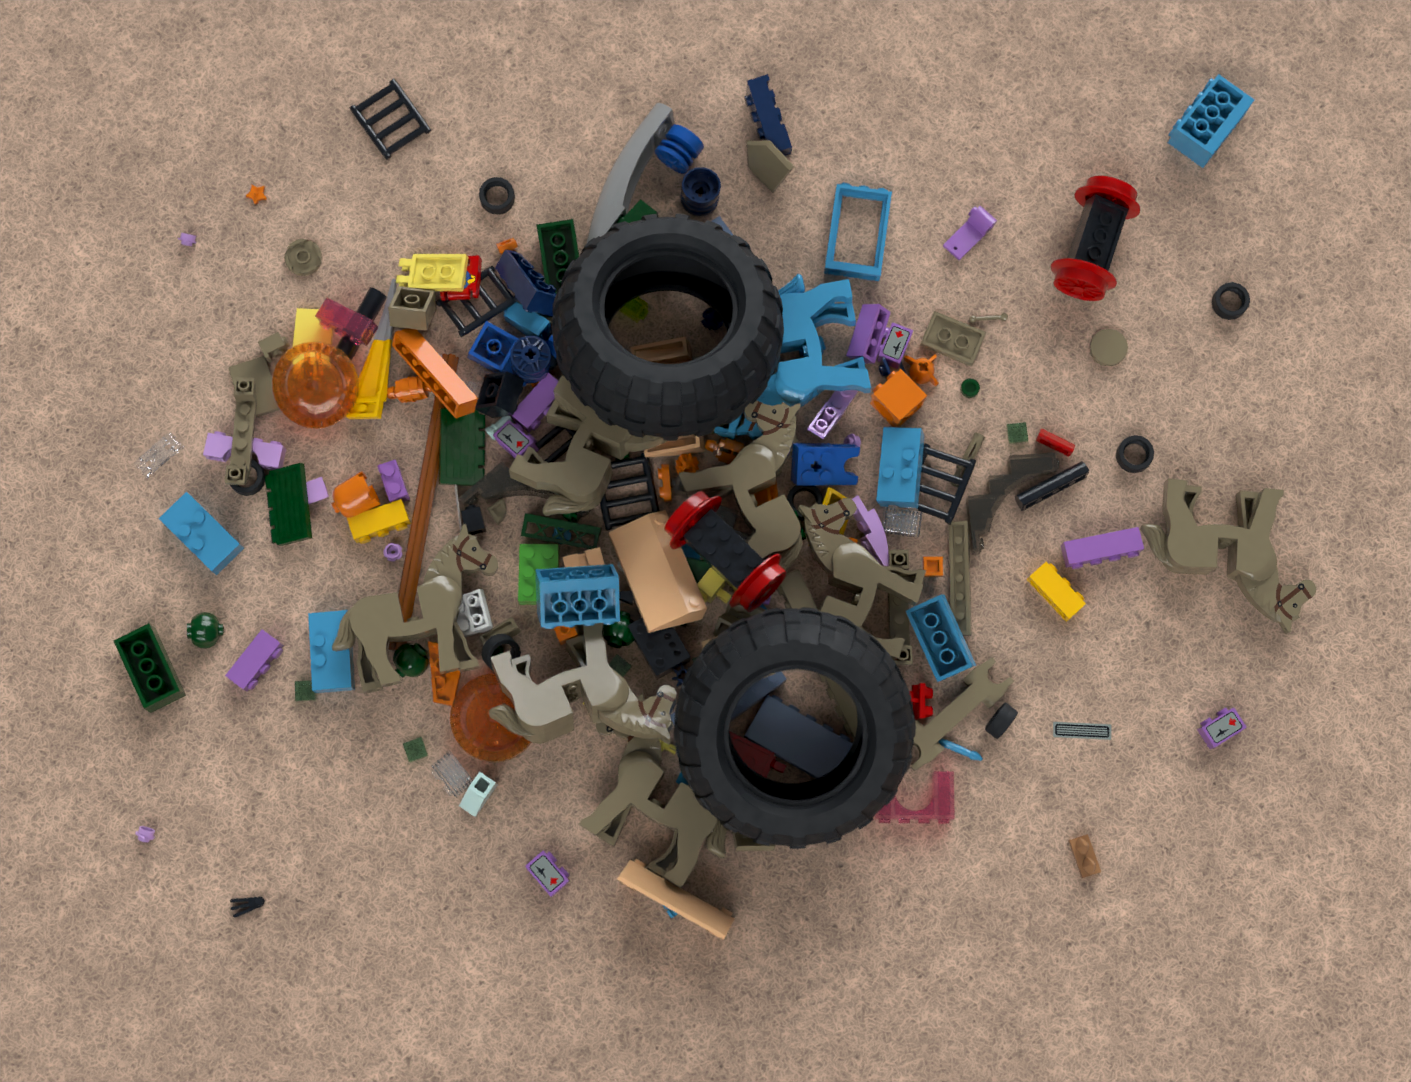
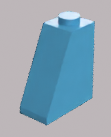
[504,302,552,341]

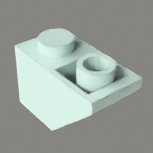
[459,772,498,817]

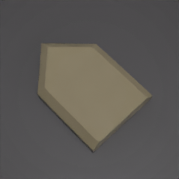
[746,140,794,193]

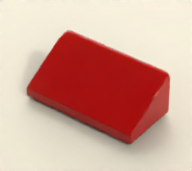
[1036,429,1075,457]

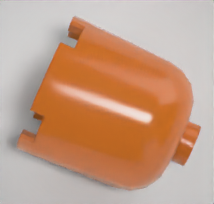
[331,471,381,518]

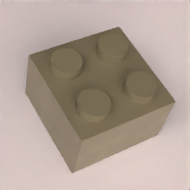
[388,286,436,331]

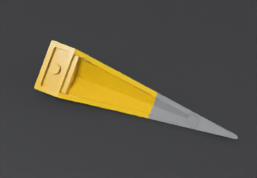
[346,278,397,419]

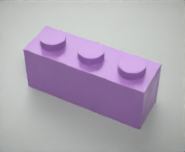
[846,304,891,364]
[511,373,558,433]
[225,629,284,692]

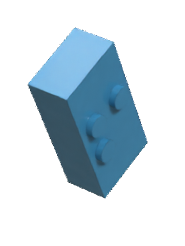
[876,427,925,508]
[158,492,244,575]
[906,595,976,682]
[308,610,355,693]

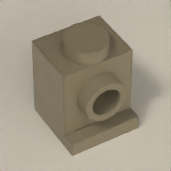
[258,332,290,363]

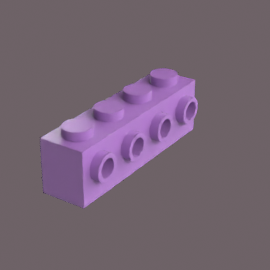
[1061,527,1144,569]

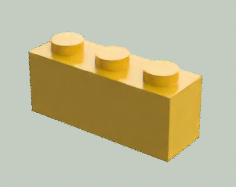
[347,499,411,544]
[1027,562,1086,622]

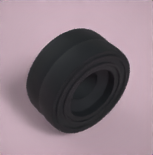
[985,702,1018,739]

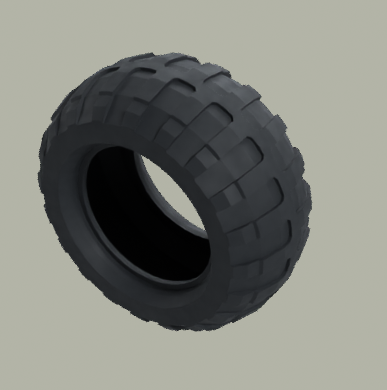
[552,214,784,441]
[674,607,916,849]

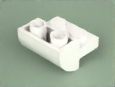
[457,589,493,637]

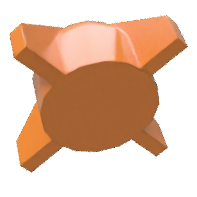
[903,354,939,387]

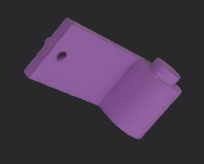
[943,206,997,260]

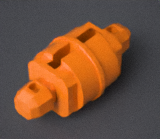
[387,376,432,403]
[704,438,745,465]

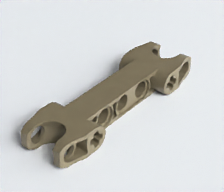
[911,657,1014,771]

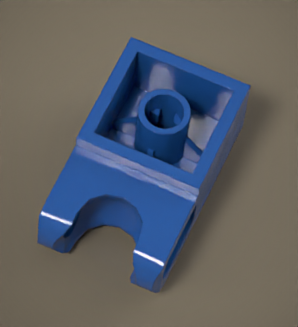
[467,321,533,387]
[791,443,860,485]

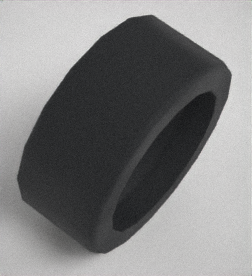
[479,177,515,215]
[1212,282,1250,320]
[1116,435,1154,473]
[230,459,265,496]
[787,485,823,520]
[481,634,521,671]

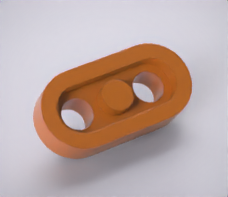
[658,464,672,502]

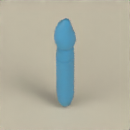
[938,739,983,761]

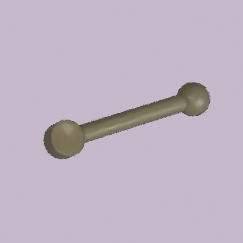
[969,313,1008,323]

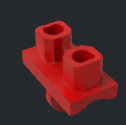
[909,683,933,720]

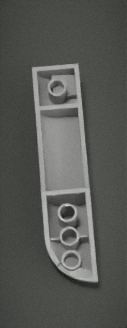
[587,103,675,243]

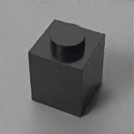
[461,505,487,535]

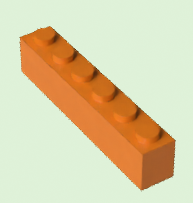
[392,328,478,419]

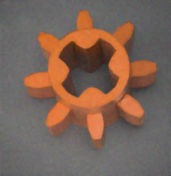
[675,453,699,473]

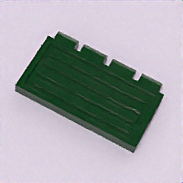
[439,408,485,486]
[265,463,312,546]

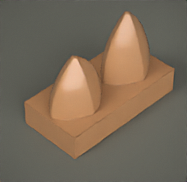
[1068,834,1101,878]

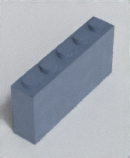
[744,695,853,779]

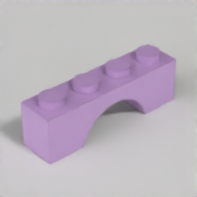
[203,431,286,470]

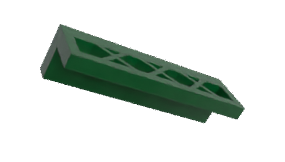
[521,513,602,549]

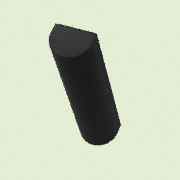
[334,287,387,362]
[1015,461,1089,511]

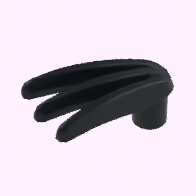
[230,897,265,918]

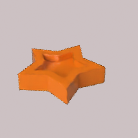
[245,184,267,205]

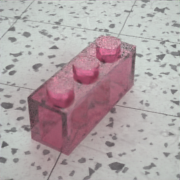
[315,298,379,346]

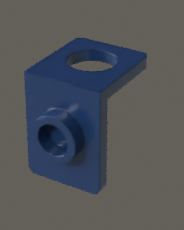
[878,357,906,381]

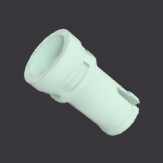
[485,416,514,441]

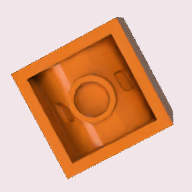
[870,369,927,428]

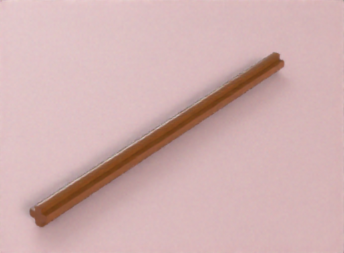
[388,354,459,652]

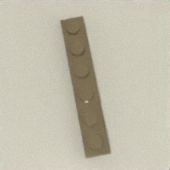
[949,521,972,636]

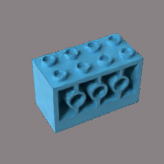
[1168,74,1255,168]
[535,564,620,629]

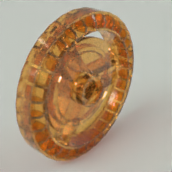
[272,341,359,429]
[450,673,532,763]

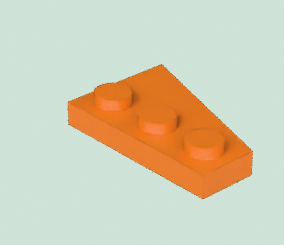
[428,641,461,707]

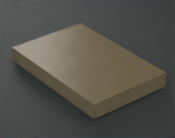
[920,311,986,367]
[228,356,282,417]

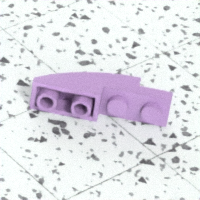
[807,390,858,439]
[851,496,889,566]

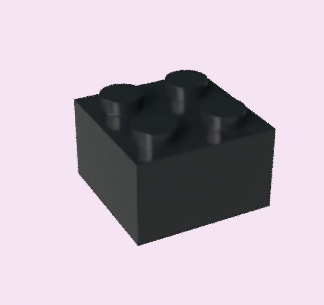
[475,371,524,418]

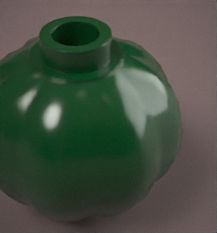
[603,611,634,649]
[187,612,224,649]
[393,643,429,678]

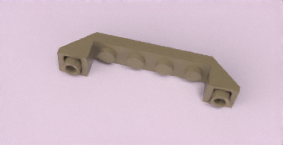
[225,378,257,485]
[888,550,913,665]

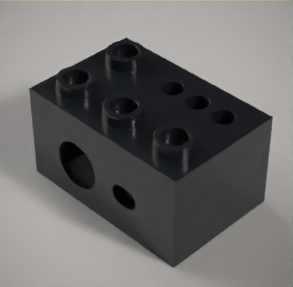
[628,618,691,680]

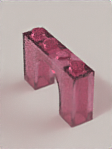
[874,771,955,824]

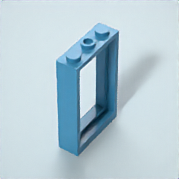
[824,183,892,281]

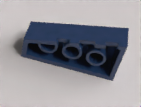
[744,74,792,156]
[495,249,557,317]

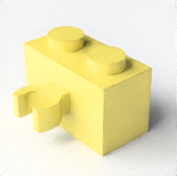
[697,568,731,604]

